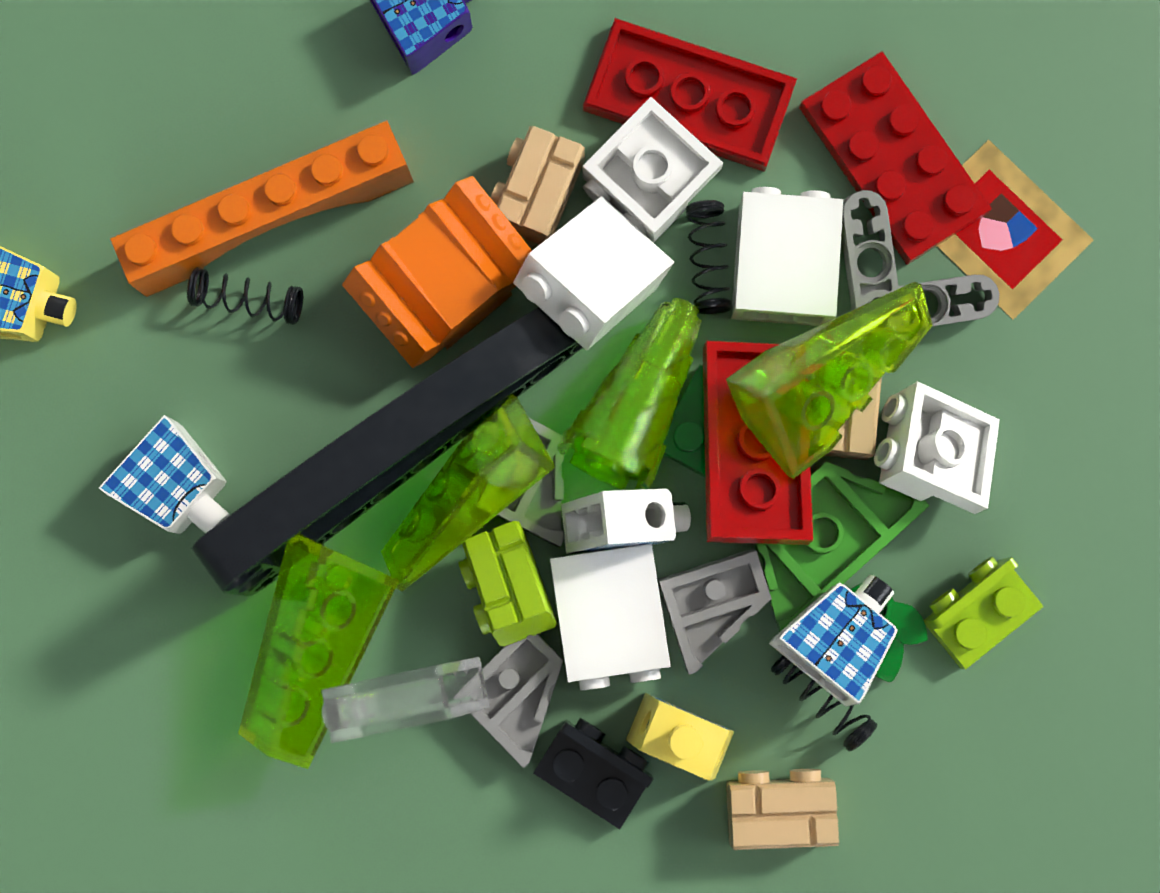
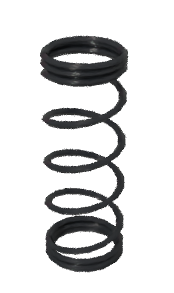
[686,200,733,315]
[187,267,303,325]
[771,655,877,751]

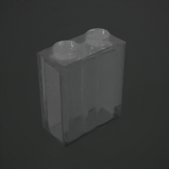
[322,656,490,743]

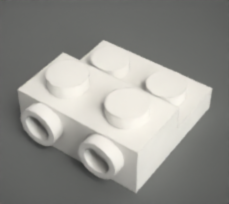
[583,97,723,243]
[874,381,999,514]

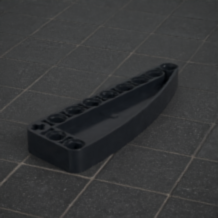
[191,307,583,596]

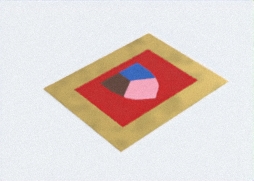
[937,140,1094,320]

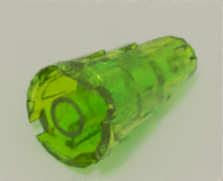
[557,298,702,490]

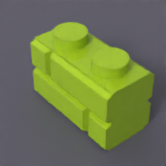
[458,520,558,647]

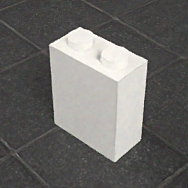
[731,187,843,327]
[513,196,674,351]
[550,544,671,690]

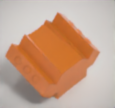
[342,176,532,369]

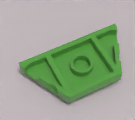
[754,461,930,632]

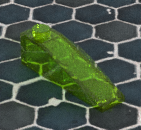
[726,282,933,479]

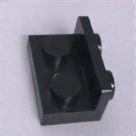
[533,718,654,830]

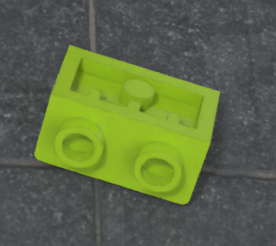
[924,557,1044,670]

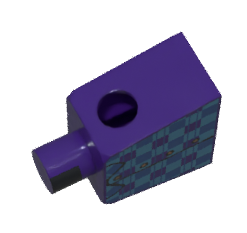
[369,0,473,75]

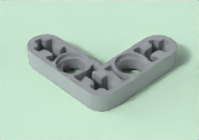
[841,190,1000,334]

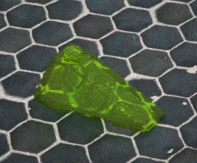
[381,394,556,592]

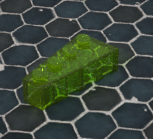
[238,533,400,769]

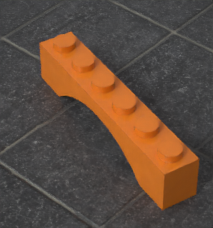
[110,120,414,297]

